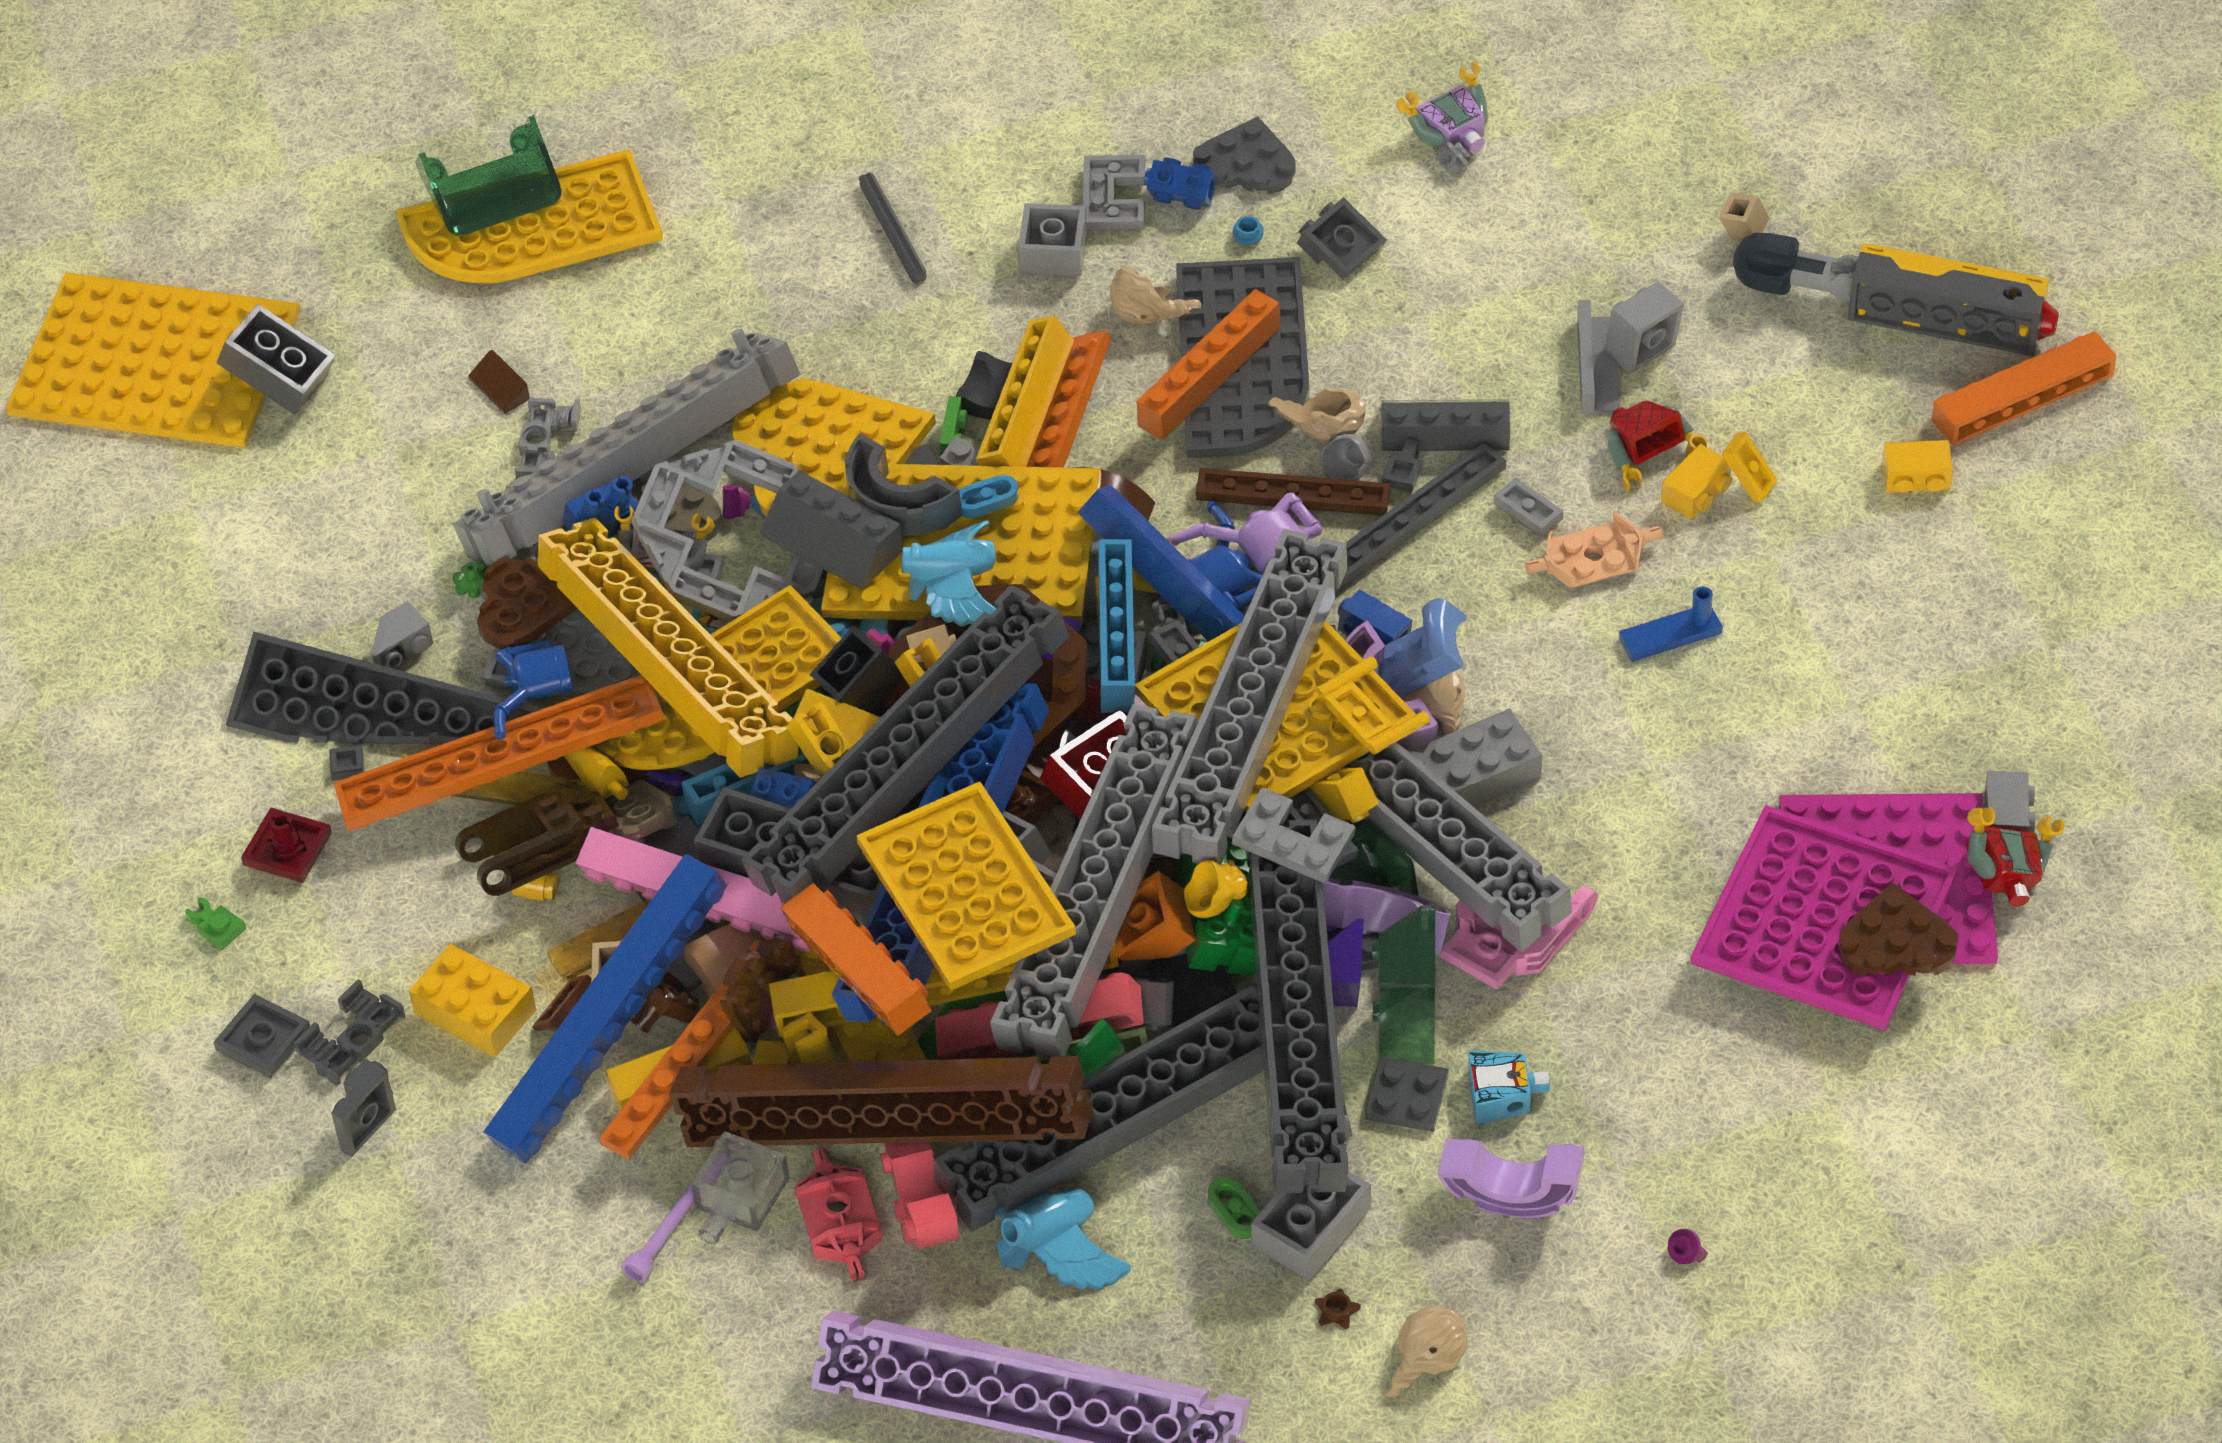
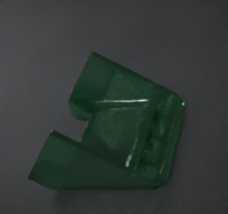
[415,115,562,236]

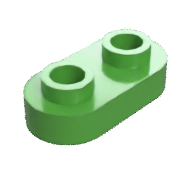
[1208,1177,1261,1239]

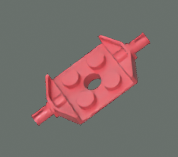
[794,1148,883,1281]

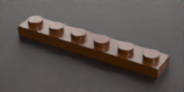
[1196,468,1391,516]

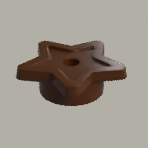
[1315,1289,1361,1329]

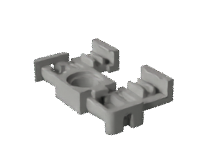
[514,398,581,479]

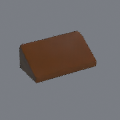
[468,350,530,414]

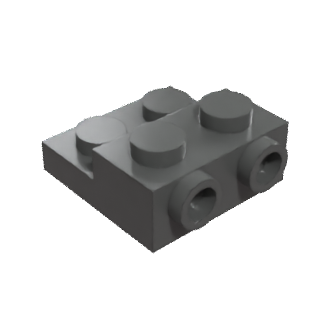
[1297,197,1387,280]
[331,1058,396,1157]

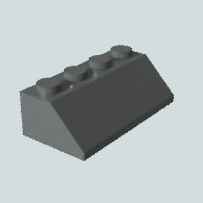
[1382,399,1510,451]
[761,470,903,590]

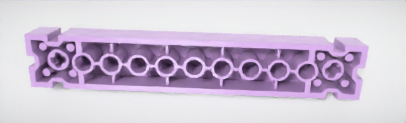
[811,1310,1252,1443]

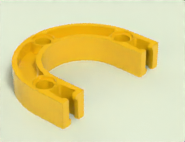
[786,637,942,795]

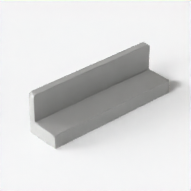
[1577,300,1620,414]

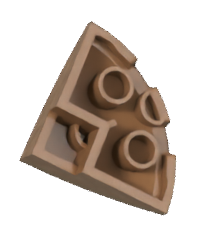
[684,924,771,1039]

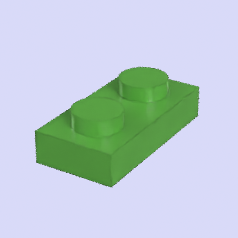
[939,396,968,455]

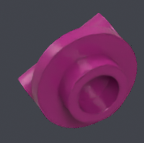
[722,485,750,519]
[1668,1229,1708,1265]

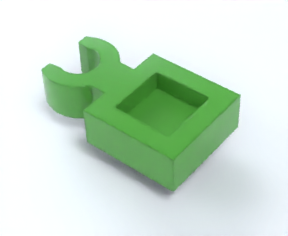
[185,897,246,950]

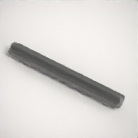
[859,172,927,283]

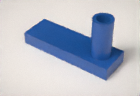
[1619,586,1723,662]

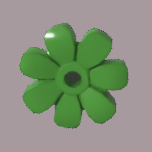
[453,562,486,598]

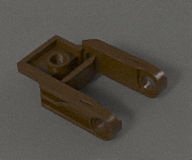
[455,790,619,896]

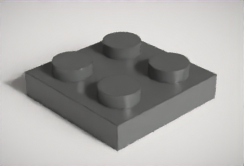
[213,994,310,1078]
[1366,1057,1449,1132]

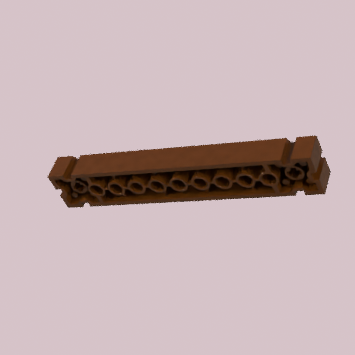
[669,1056,1094,1147]

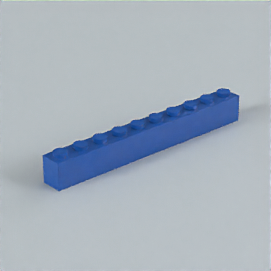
[483,853,728,1164]

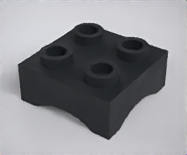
[956,351,1013,420]
[1149,953,1237,1028]

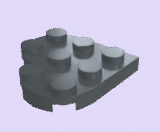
[1193,116,1296,194]

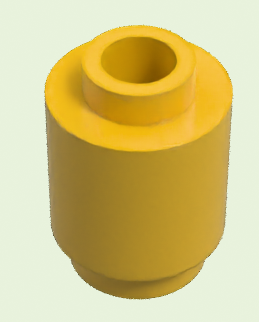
[512,872,559,902]

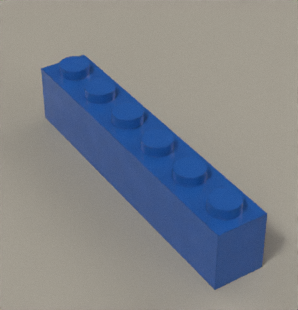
[1077,484,1245,642]

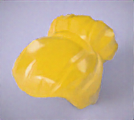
[1184,860,1248,918]

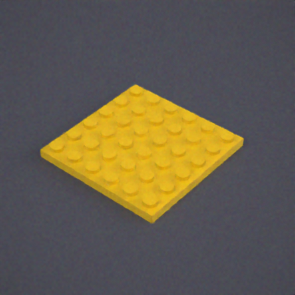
[1135,620,1417,813]

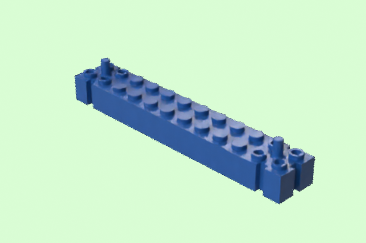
[832,683,1049,1024]

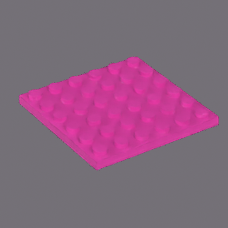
[1779,793,1998,964]
[1690,805,1958,1031]

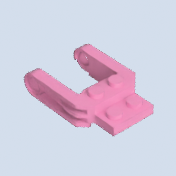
[1440,885,1598,990]

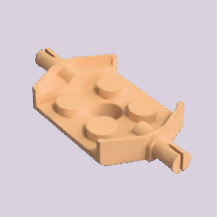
[1524,513,1663,588]

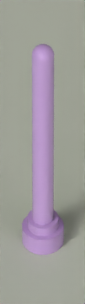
[621,1150,726,1283]

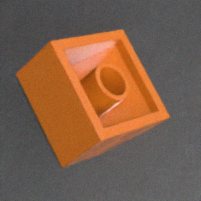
[1114,871,1196,961]

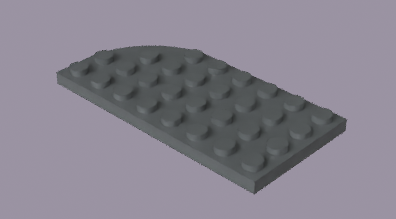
[1176,257,1309,458]

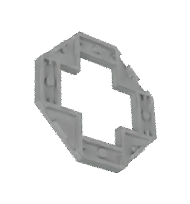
[631,440,823,622]

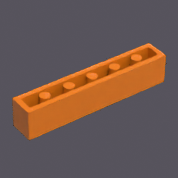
[1136,289,1280,441]
[1932,331,2117,446]
[780,883,932,1036]

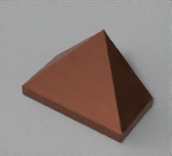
[532,974,591,1031]

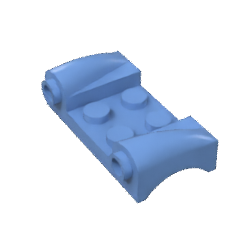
[1374,598,1466,698]

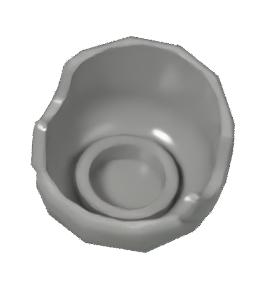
[1321,434,1372,480]

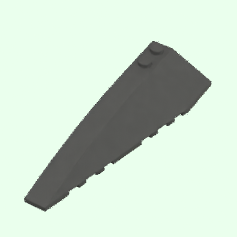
[226,631,543,744]

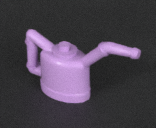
[1167,493,1322,575]

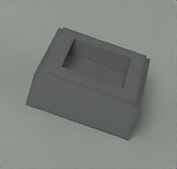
[329,745,365,781]

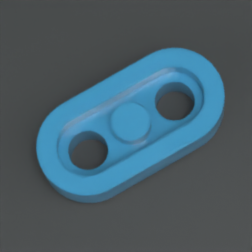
[959,475,1019,518]

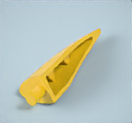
[564,745,629,800]

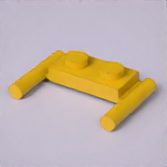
[1316,656,1431,755]

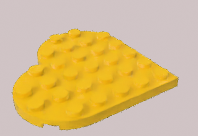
[732,378,936,517]

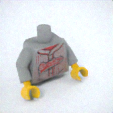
[614,506,714,588]

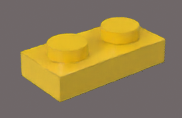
[1722,432,1778,502]

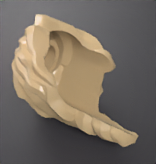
[1110,266,1201,325]
[1267,387,1366,445]
[1401,670,1466,736]
[1385,1305,1468,1398]

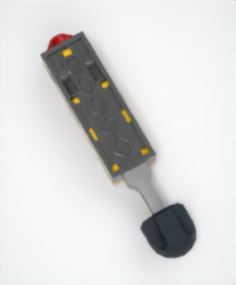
[1733,233,2059,357]

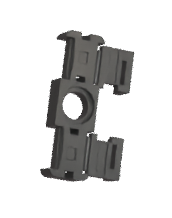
[294,979,406,1085]

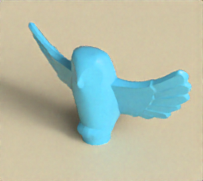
[902,520,996,626]
[995,1188,1131,1290]

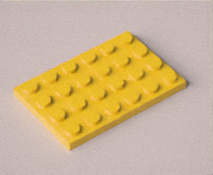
[856,781,1076,991]

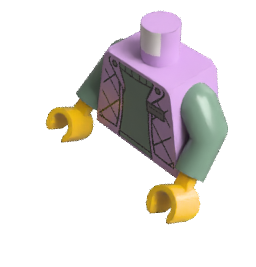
[1396,61,1488,153]

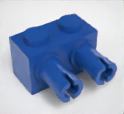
[562,476,638,538]

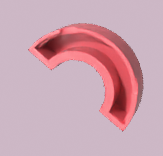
[880,1142,959,1250]

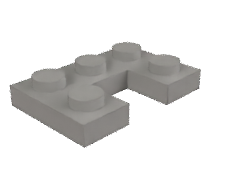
[1083,155,1145,231]
[1232,787,1355,884]

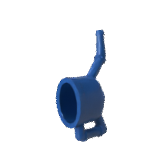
[1188,501,1263,611]
[493,639,574,740]

